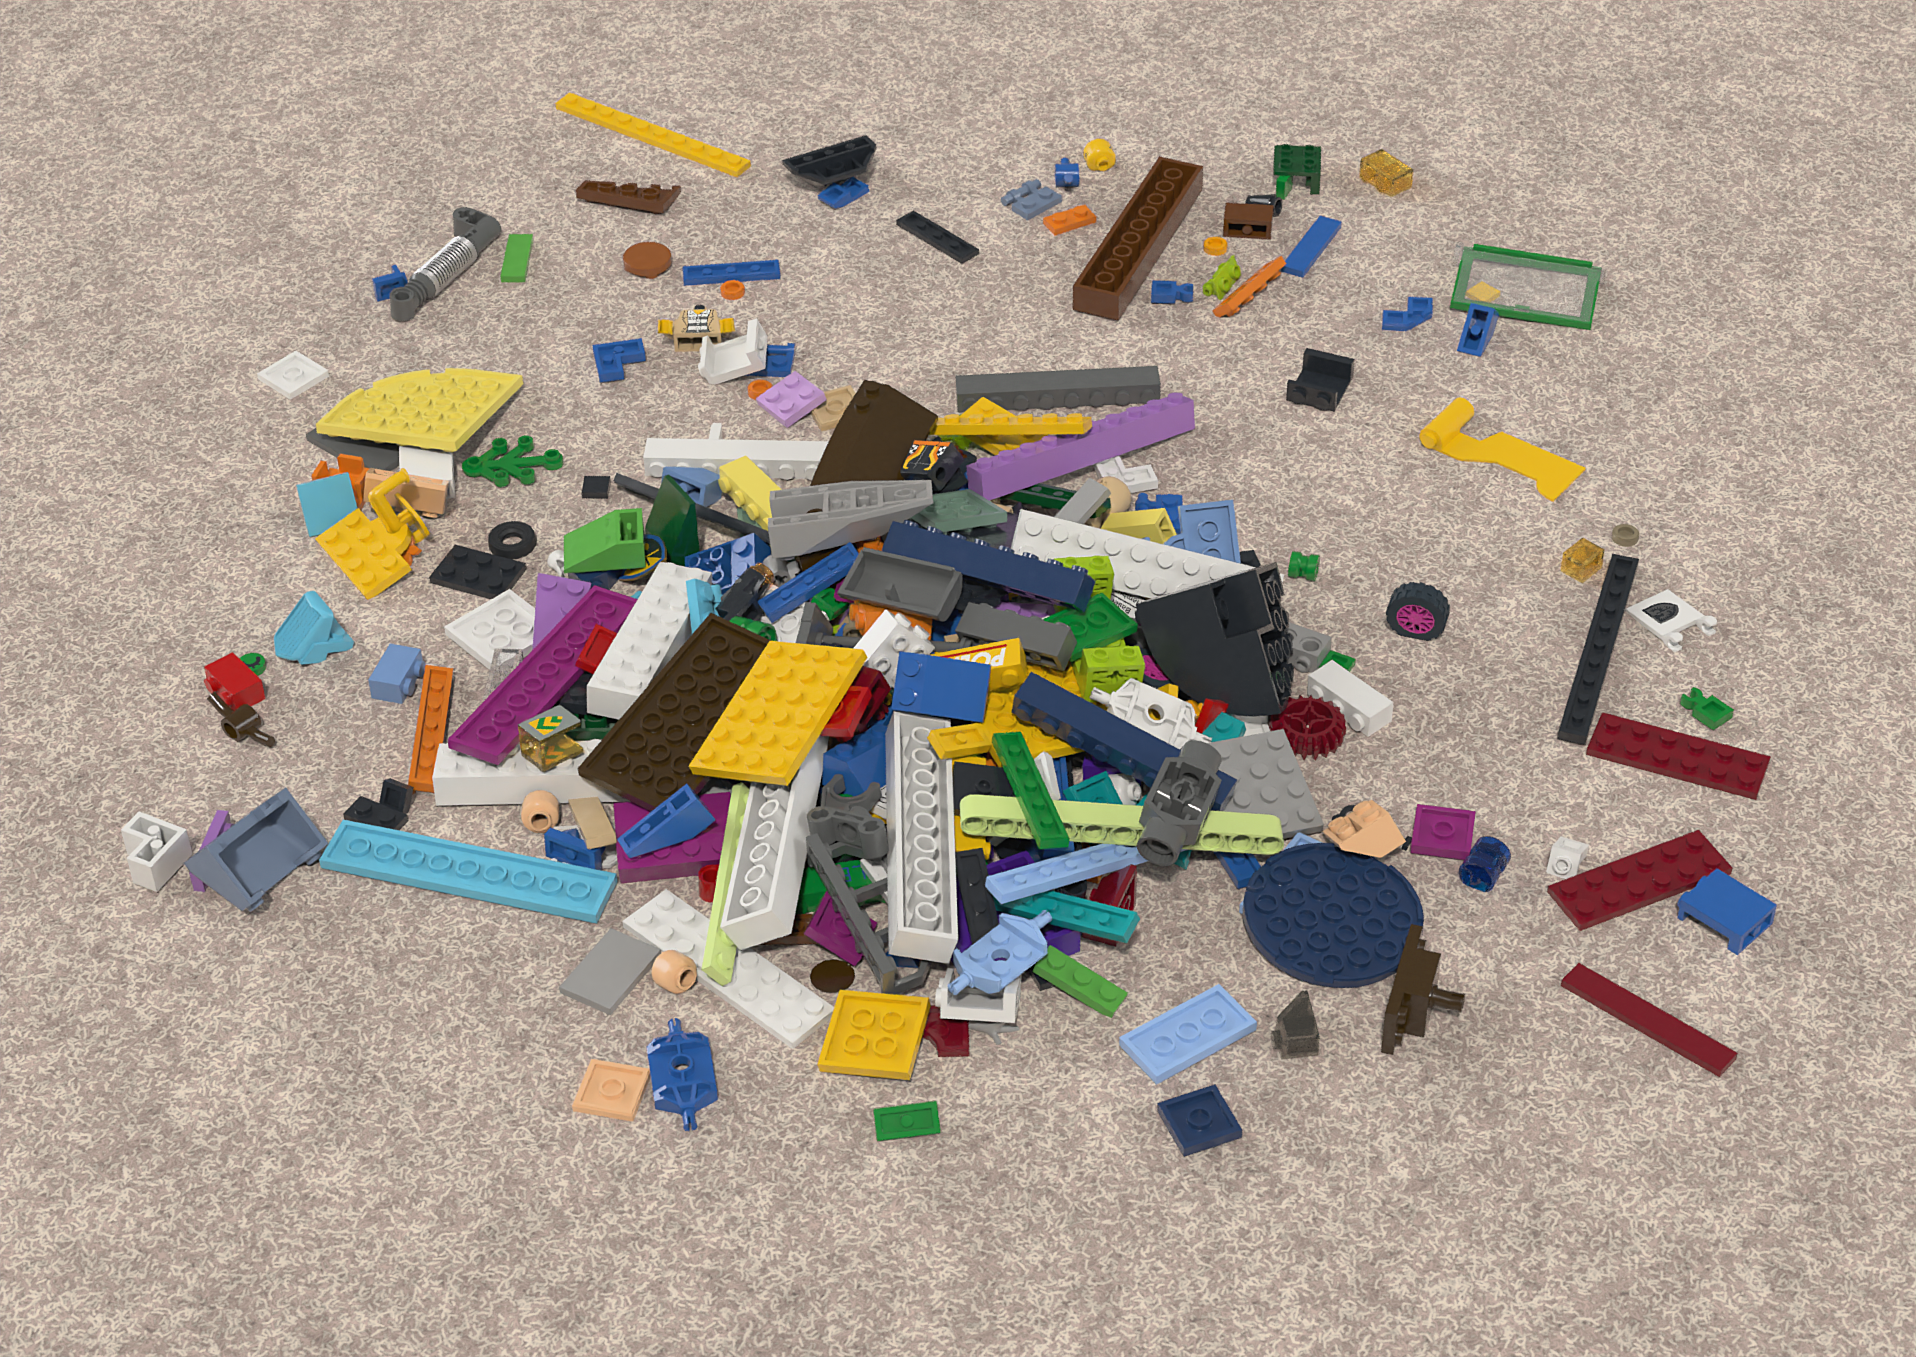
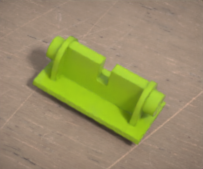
[1202,255,1241,300]

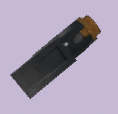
[715,563,774,621]

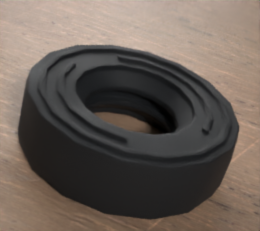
[488,521,536,560]

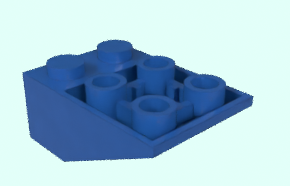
[685,533,771,595]

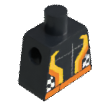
[900,440,964,491]

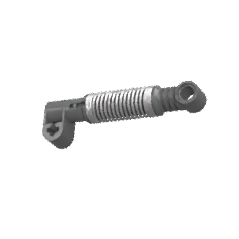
[390,207,502,321]

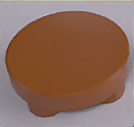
[623,242,672,279]

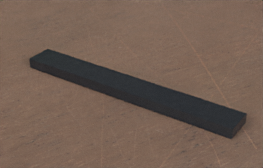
[613,473,770,545]

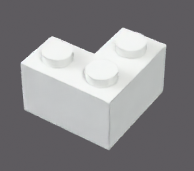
[121,812,192,892]

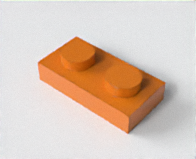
[1043,204,1096,236]

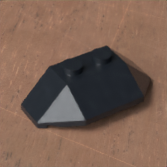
[782,135,877,188]

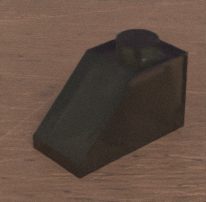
[1271,990,1320,1060]

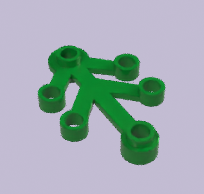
[462,435,564,487]

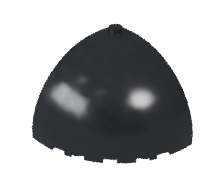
[1135,562,1294,717]

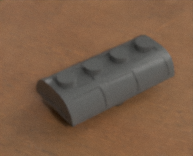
[837,547,962,622]

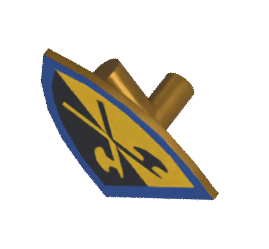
[619,534,668,581]

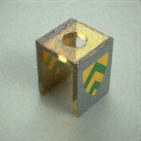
[518,705,584,772]

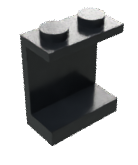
[1286,348,1355,412]

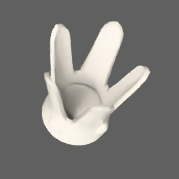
[547,550,566,578]

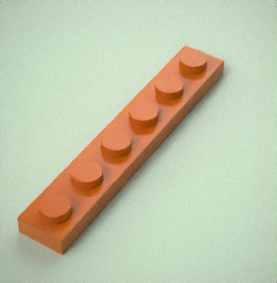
[408,665,453,793]

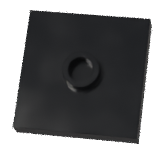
[953,761,1013,816]

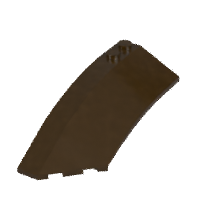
[810,380,938,486]

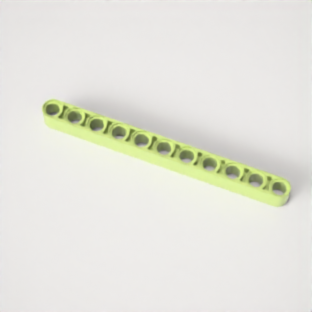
[960,795,1284,855]

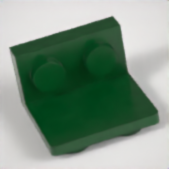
[1273,144,1321,195]

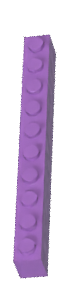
[966,392,1195,500]

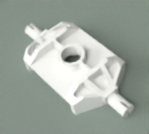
[1090,678,1212,749]

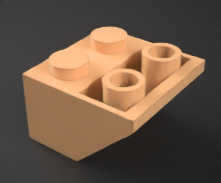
[1322,799,1406,858]

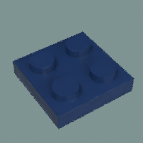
[1157,1084,1242,1157]

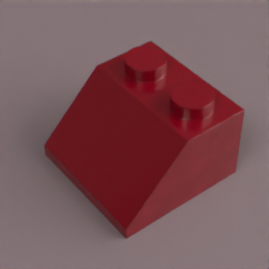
[1082,864,1137,947]

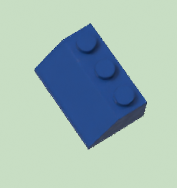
[822,724,888,796]

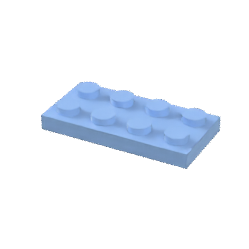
[1119,984,1257,1085]

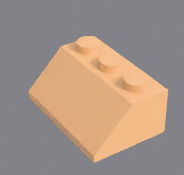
[363,468,449,518]

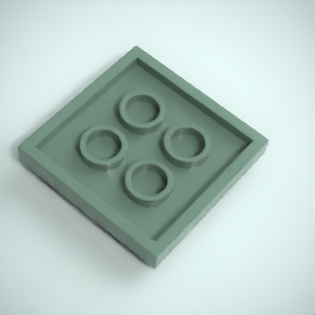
[910,489,1007,535]

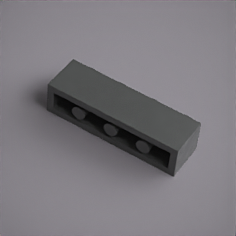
[955,602,1077,671]

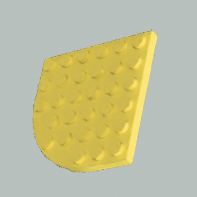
[316,368,523,452]

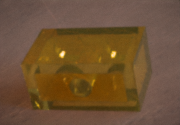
[1359,149,1413,197]

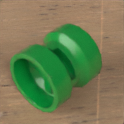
[1288,551,1320,581]

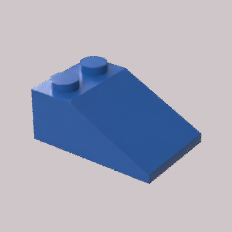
[891,651,991,723]

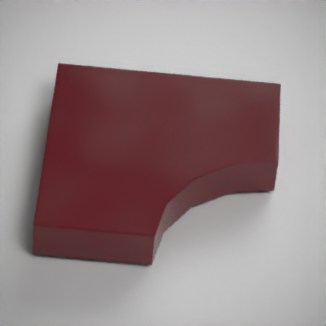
[922,1005,969,1057]

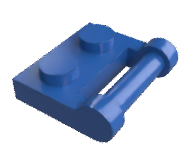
[744,343,796,377]

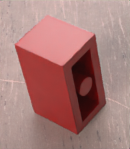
[204,652,266,710]

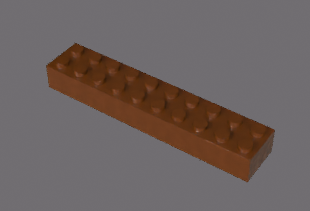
[1073,156,1204,321]

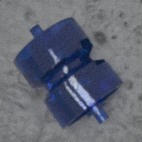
[1458,836,1511,892]

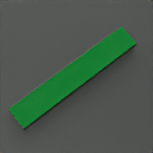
[992,732,1070,849]

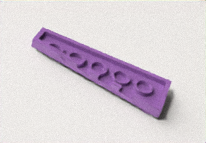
[532,573,591,701]

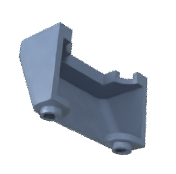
[184,787,329,912]

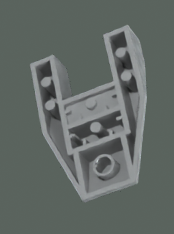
[768,480,933,560]

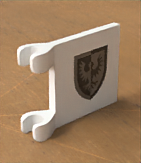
[1626,589,1717,652]

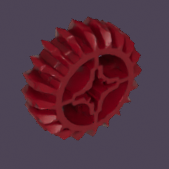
[1269,695,1346,761]

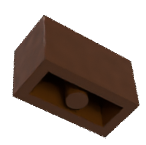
[1223,202,1274,240]

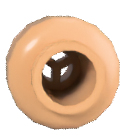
[521,790,559,833]
[651,950,697,994]

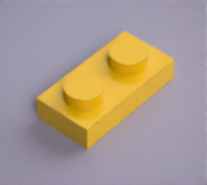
[927,723,992,760]

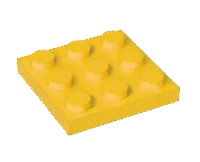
[817,990,931,1080]

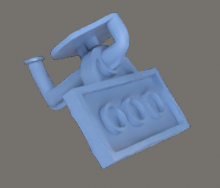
[1142,500,1241,564]

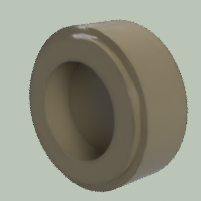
[1612,524,1639,547]

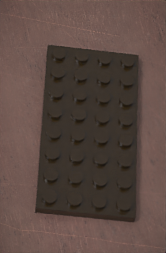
[577,613,771,812]

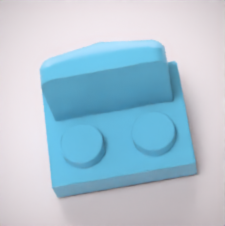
[274,591,354,665]

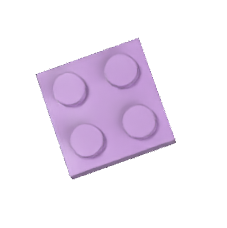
[756,371,827,428]

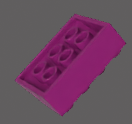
[613,792,731,884]

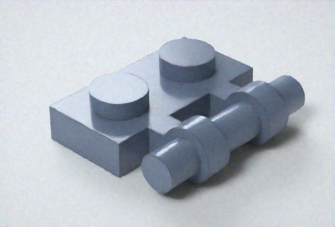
[1001,179,1062,221]

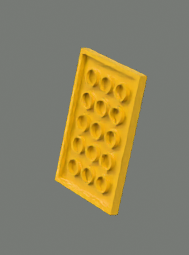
[689,641,868,786]

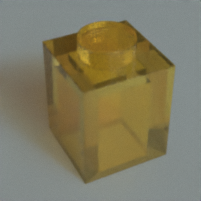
[1561,537,1605,583]

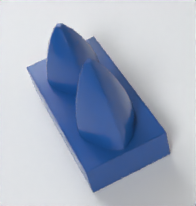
[544,827,606,870]

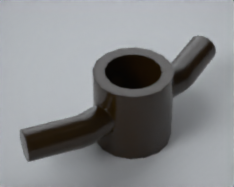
[207,692,275,747]

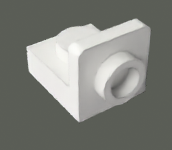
[1546,837,1589,879]

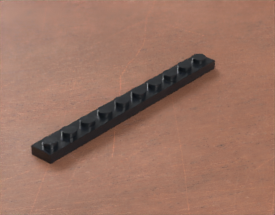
[1558,554,1639,745]

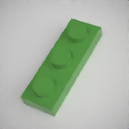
[1033,945,1128,1018]

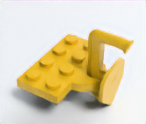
[315,468,430,600]

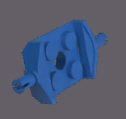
[647,1018,718,1131]

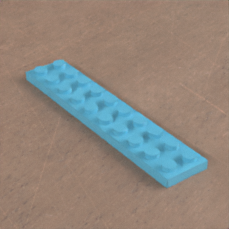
[319,820,618,923]

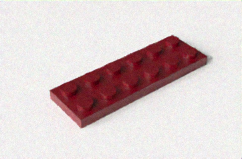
[1586,712,1771,800]
[1547,830,1733,931]

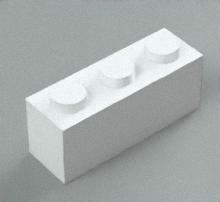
[1307,660,1393,737]

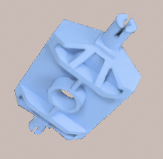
[948,910,1052,995]

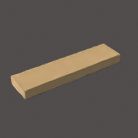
[568,797,617,849]

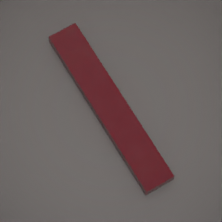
[1561,963,1738,1078]

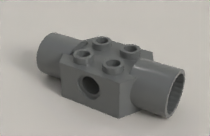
[1137,740,1222,866]

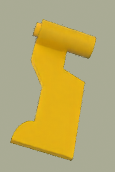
[1419,397,1586,502]

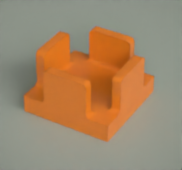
[311,454,370,510]

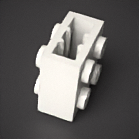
[853,609,935,688]

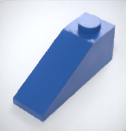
[617,784,716,858]

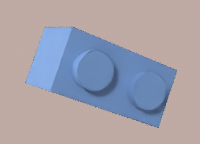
[368,644,426,704]

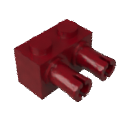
[850,666,892,735]

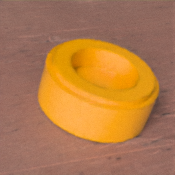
[1203,237,1228,256]

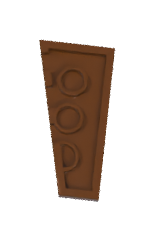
[576,180,681,214]

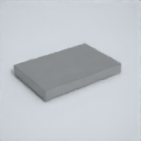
[559,928,661,1015]

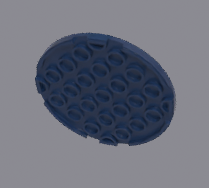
[1243,843,1424,988]

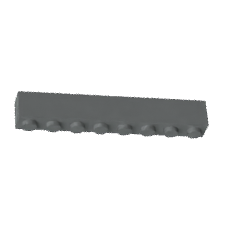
[955,366,1161,413]

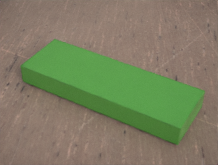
[500,234,533,282]

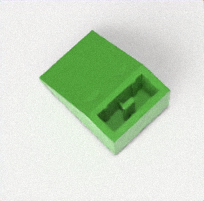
[564,508,646,573]

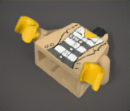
[658,305,735,352]

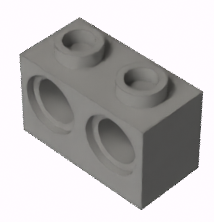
[1286,622,1332,673]

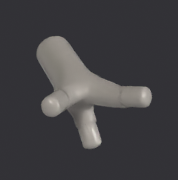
[968,1020,1019,1045]

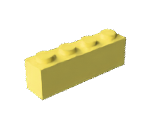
[718,455,782,531]

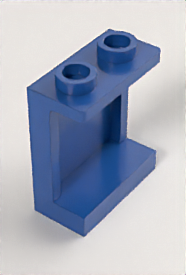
[1678,868,1777,955]

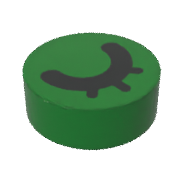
[239,653,266,676]

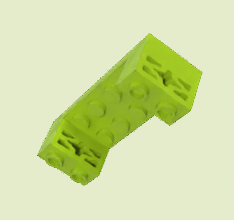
[1053,556,1145,702]

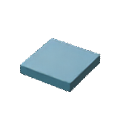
[296,472,357,537]

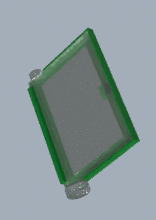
[1450,242,1606,330]

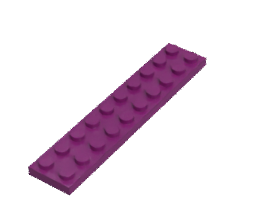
[448,585,638,765]

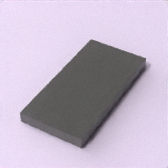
[306,428,399,471]

